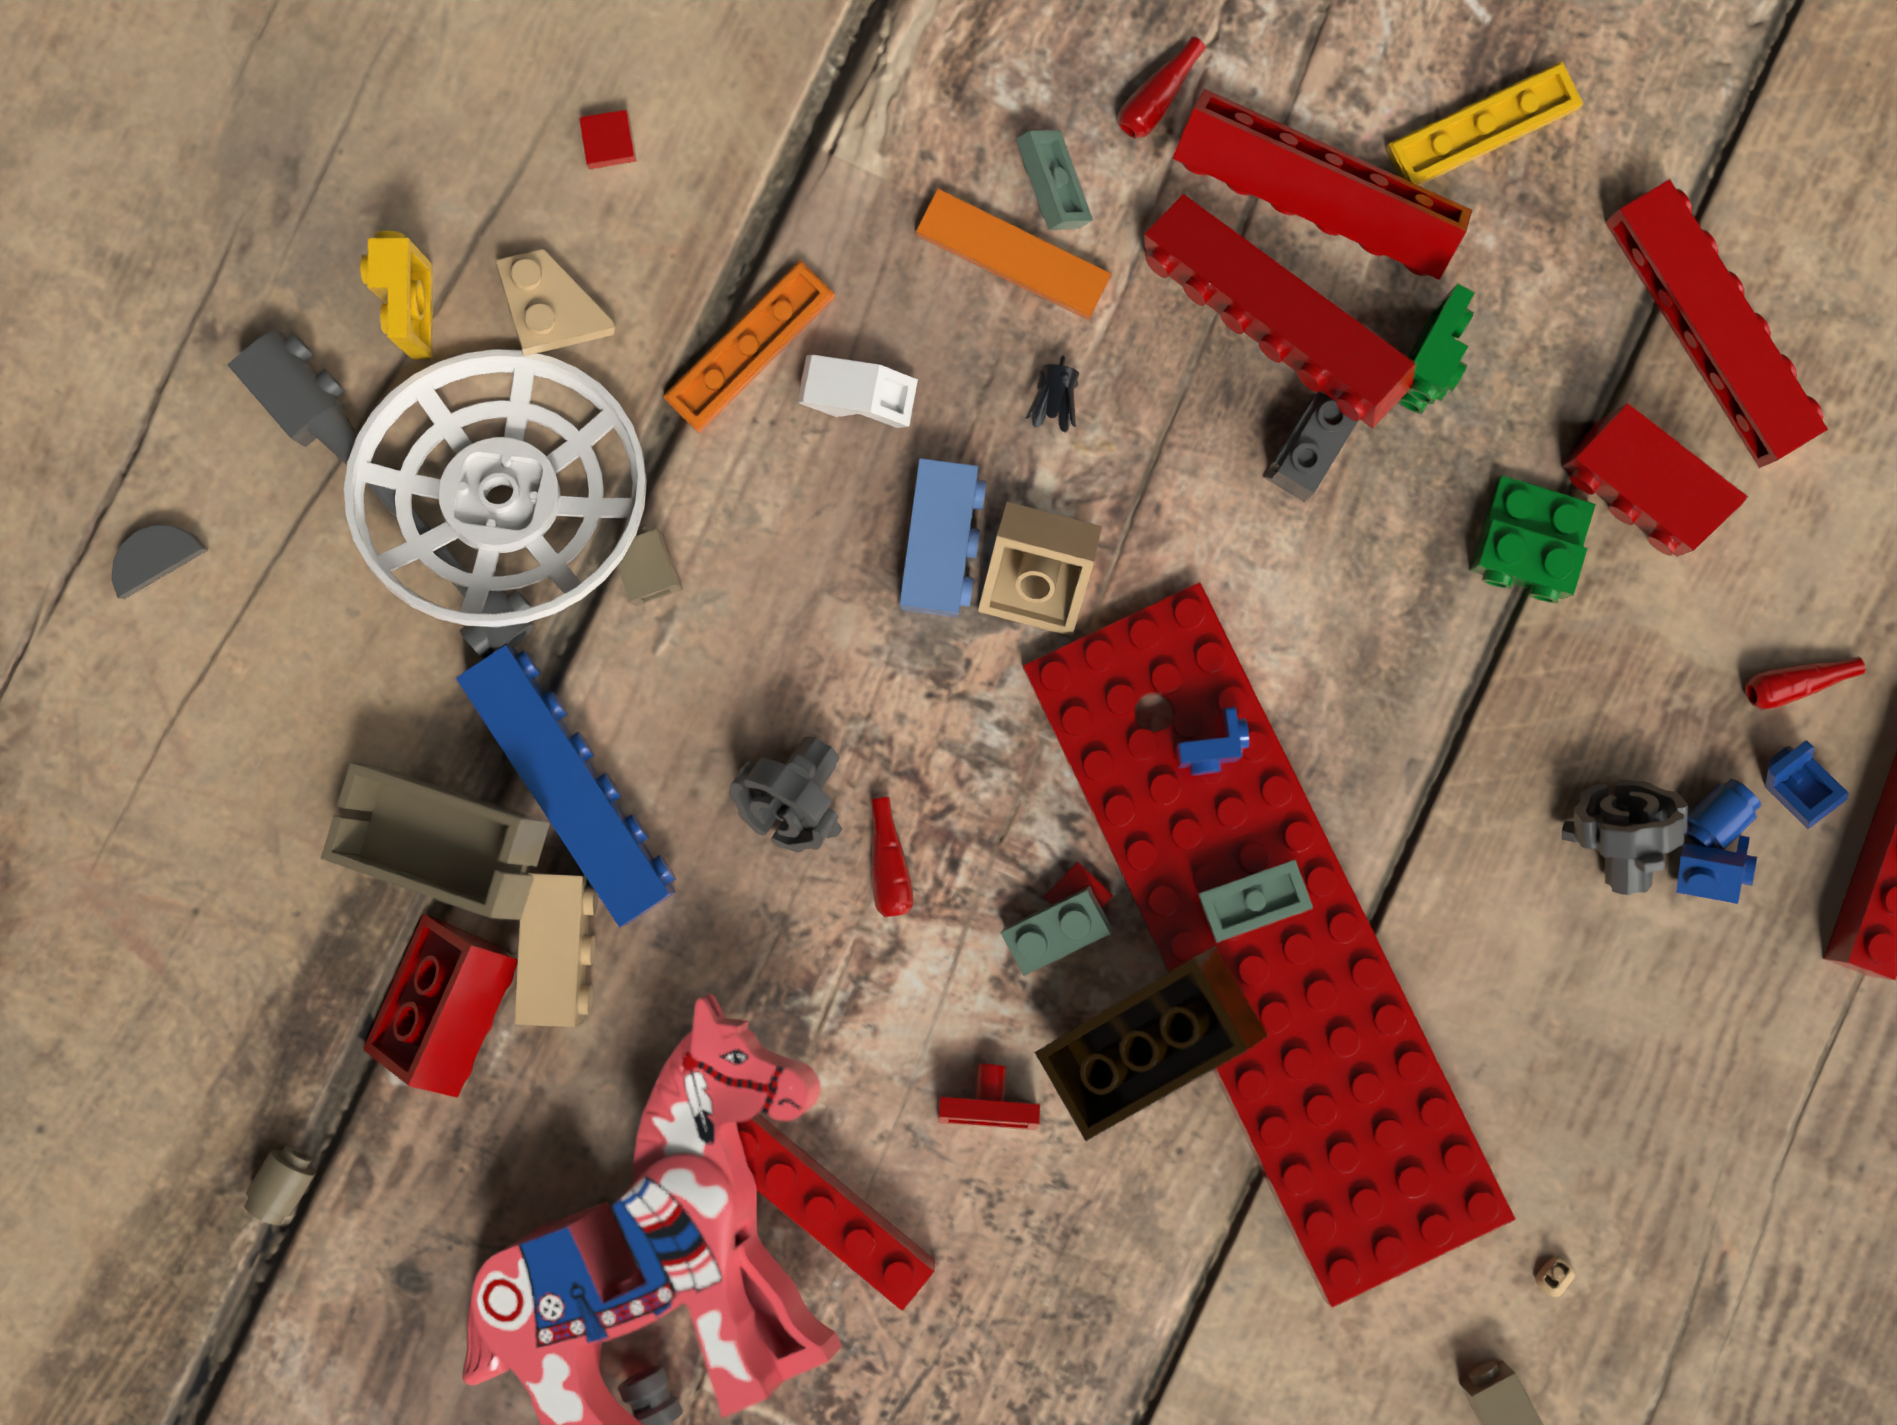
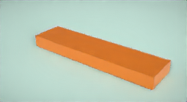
[916,189,1112,321]
[663,260,835,433]

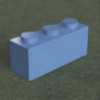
[900,458,987,618]

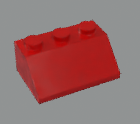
[1562,402,1748,557]
[363,914,518,1098]

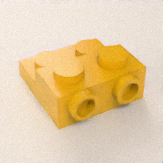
[360,231,433,360]

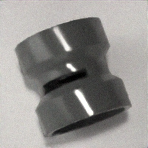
[617,1364,683,1425]

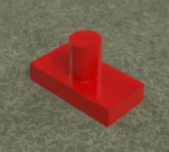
[938,1064,1041,1130]

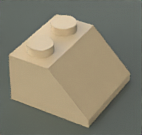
[978,502,1102,636]

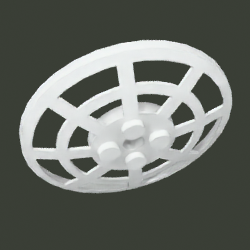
[344,349,647,627]

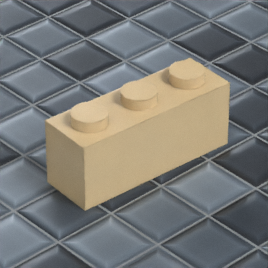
[514,872,598,1027]

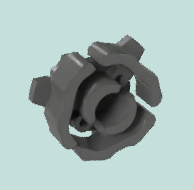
[729,737,843,852]
[1562,780,1688,895]

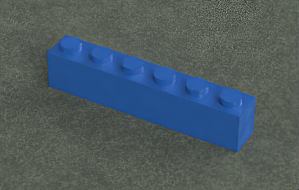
[456,645,676,928]

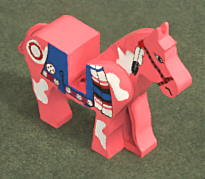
[462,994,842,1425]

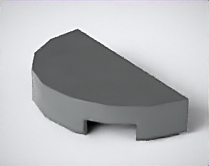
[112,525,209,599]

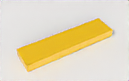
[1385,61,1584,185]

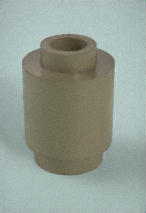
[244,1145,316,1225]

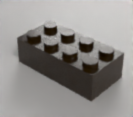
[1035,946,1268,1141]

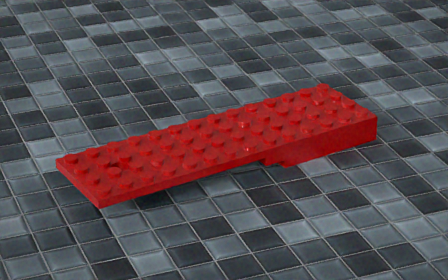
[1022,582,1516,1308]

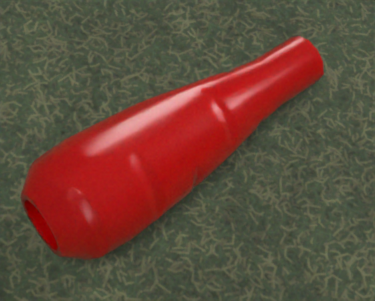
[1118,36,1206,139]
[1745,656,1866,710]
[871,797,914,917]

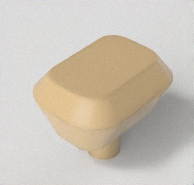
[1536,1256,1576,1297]

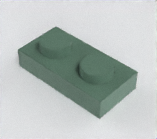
[1016,130,1093,230]
[1198,860,1313,943]
[1000,885,1113,976]

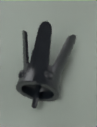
[1026,356,1080,433]

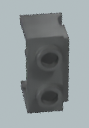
[1263,392,1358,502]

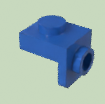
[1175,707,1249,775]
[1765,740,1849,829]
[1676,835,1757,904]

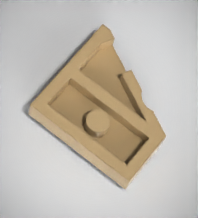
[496,249,615,356]

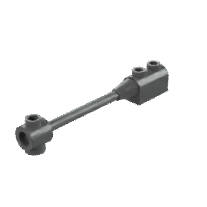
[227,331,534,659]

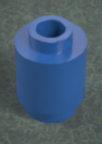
[1686,779,1761,850]

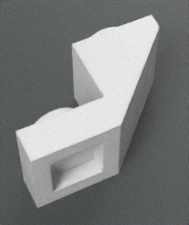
[797,355,918,428]

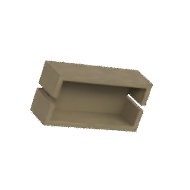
[320,762,550,920]

